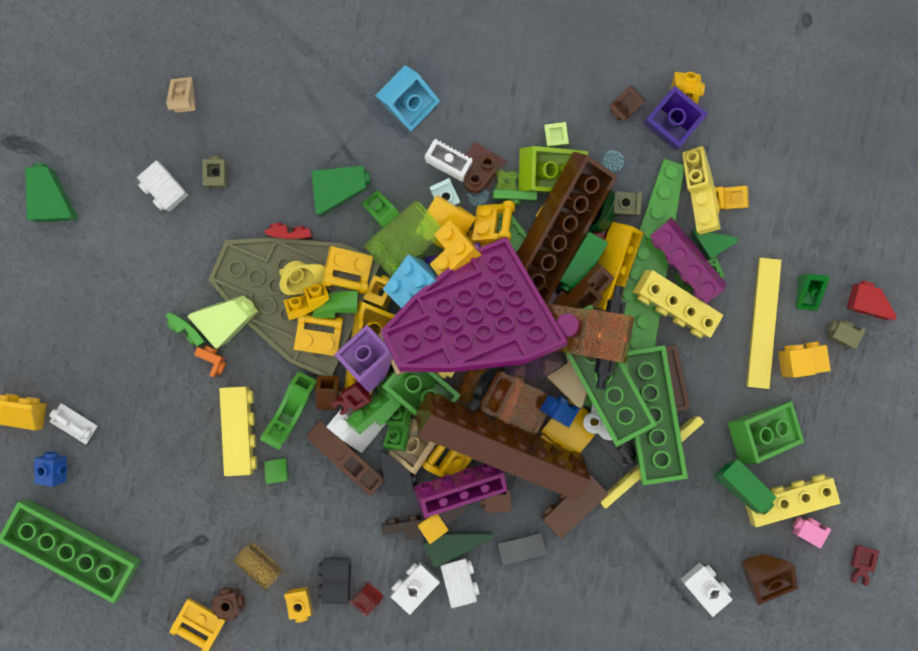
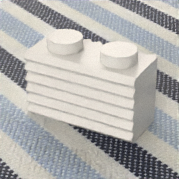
[425,139,473,182]
[137,160,189,212]
[440,556,480,608]

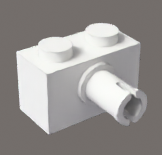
[391,561,440,615]
[680,563,733,617]

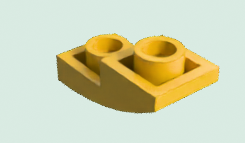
[283,283,329,320]

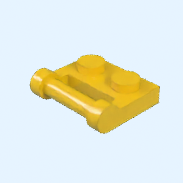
[472,200,515,245]
[322,246,373,294]
[294,314,343,356]
[422,444,472,477]
[169,598,225,651]

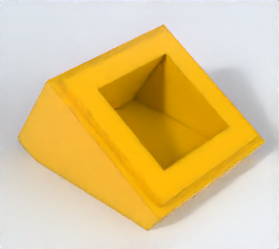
[418,514,448,544]

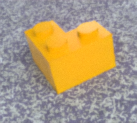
[430,220,482,276]
[778,341,831,378]

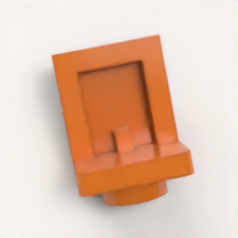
[194,345,226,377]

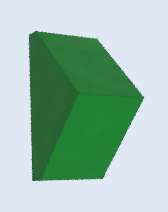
[690,229,738,260]
[796,274,830,311]

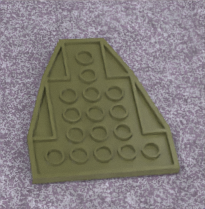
[208,237,382,376]

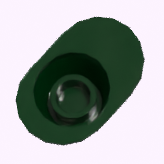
[587,190,615,233]

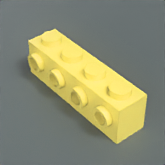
[632,270,723,339]
[219,386,257,476]
[745,474,841,527]

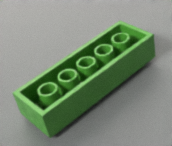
[563,305,657,447]
[619,345,688,485]
[0,499,141,604]

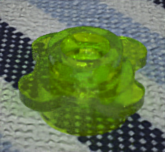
[496,170,518,190]

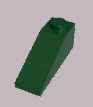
[423,531,494,568]

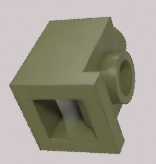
[202,156,228,189]
[612,191,642,217]
[827,320,866,349]

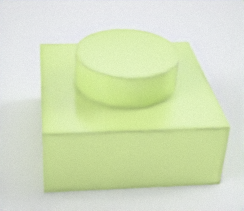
[544,122,569,147]

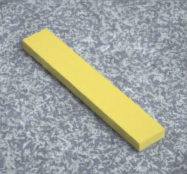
[746,258,782,389]
[600,415,704,509]

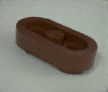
[464,154,498,194]

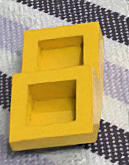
[715,186,749,210]

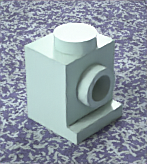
[430,178,460,207]

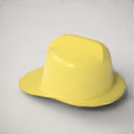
[279,261,325,295]

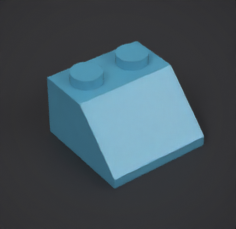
[375,65,440,132]

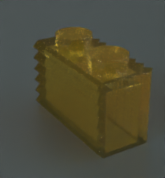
[233,542,283,590]

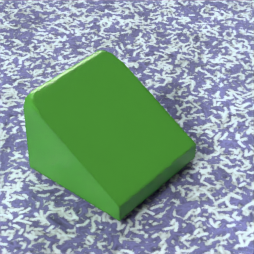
[264,458,289,484]

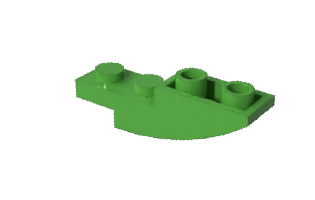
[345,370,401,435]

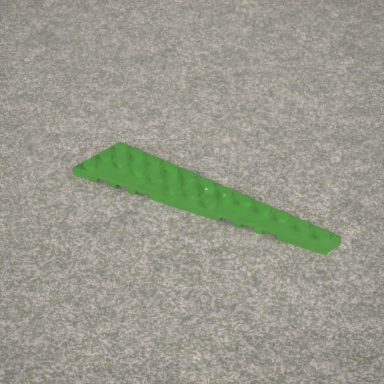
[584,159,684,407]

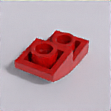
[264,223,313,240]

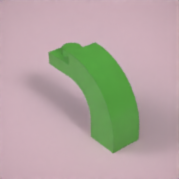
[260,371,317,450]

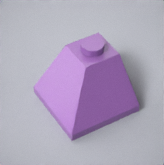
[334,325,393,393]

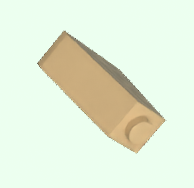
[537,352,588,410]

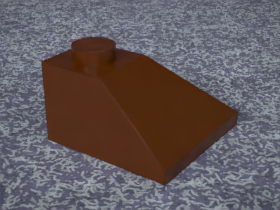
[742,554,798,605]

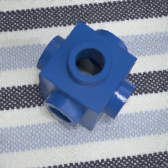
[34,451,68,487]

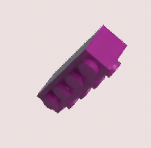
[650,217,727,304]
[414,463,508,518]

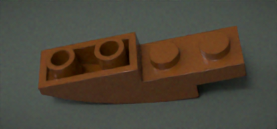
[548,263,614,322]
[305,420,385,496]

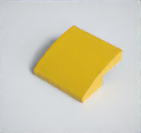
[415,195,477,250]
[540,399,599,453]

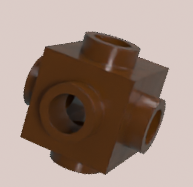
[211,587,245,621]

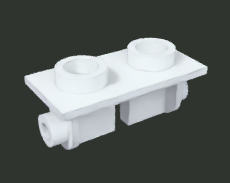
[49,403,98,444]

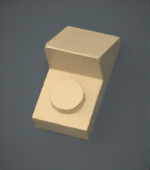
[166,77,196,113]

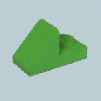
[361,189,400,228]

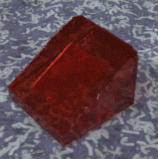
[351,583,383,616]

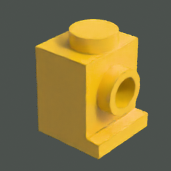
[363,275,392,312]
[284,587,313,623]

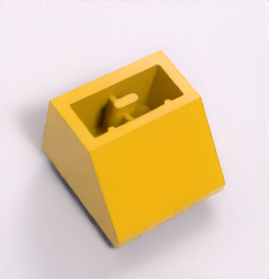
[0,393,47,430]

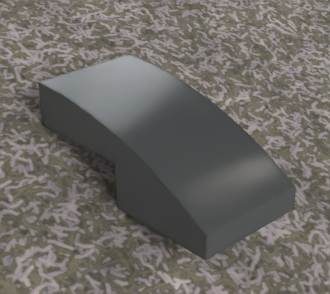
[496,532,546,565]

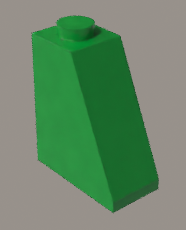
[25,163,78,222]
[311,166,370,217]
[558,232,608,294]
[713,459,777,514]

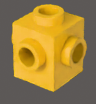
[671,72,705,105]

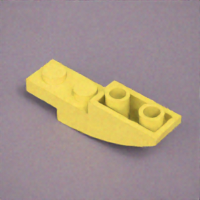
[682,146,721,235]

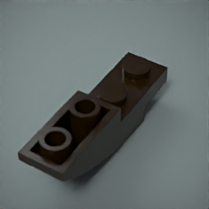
[381,505,467,540]

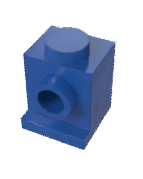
[540,395,580,428]

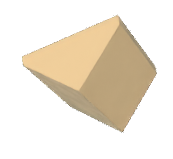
[389,417,436,474]

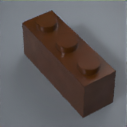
[542,474,608,539]

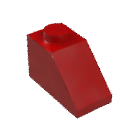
[846,281,896,321]

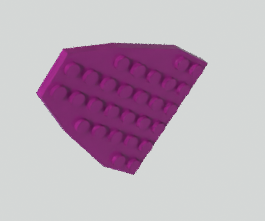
[381,237,568,372]

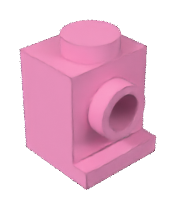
[792,517,831,549]

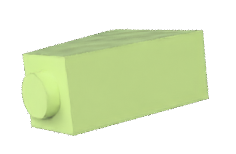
[187,295,258,349]

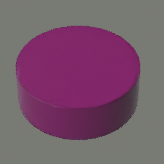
[557,314,580,337]

